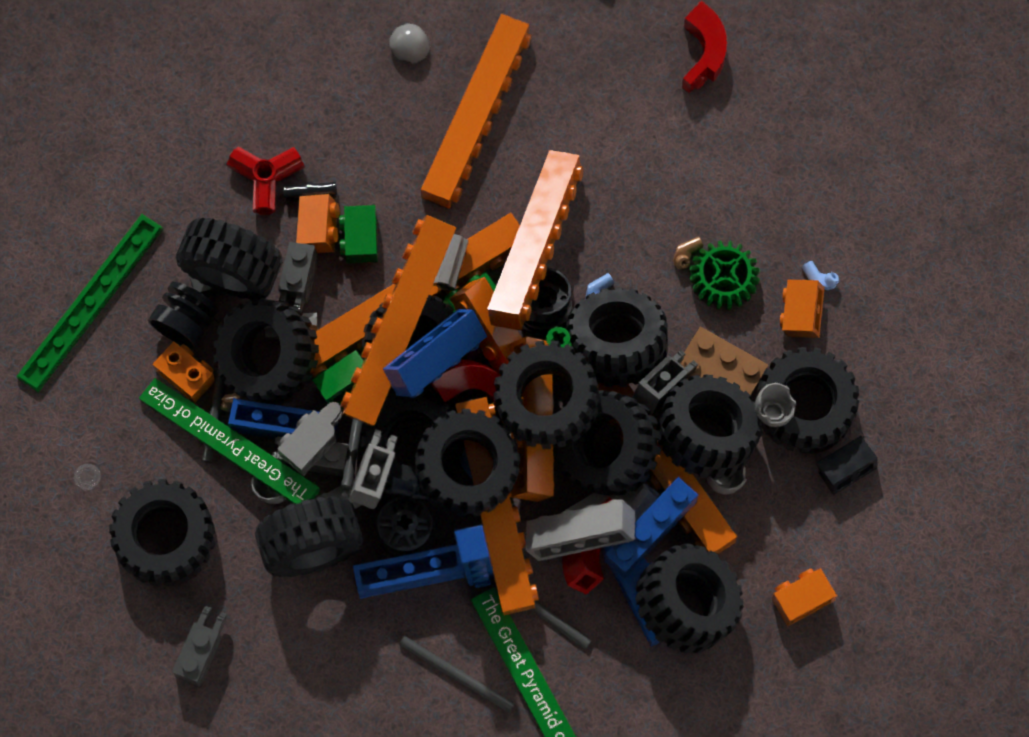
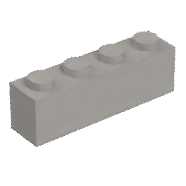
[525,500,635,561]

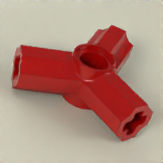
[227,146,305,215]

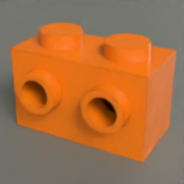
[296,194,340,253]
[780,279,825,338]
[152,341,215,404]
[772,568,837,627]

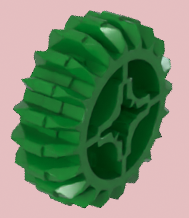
[689,240,760,310]

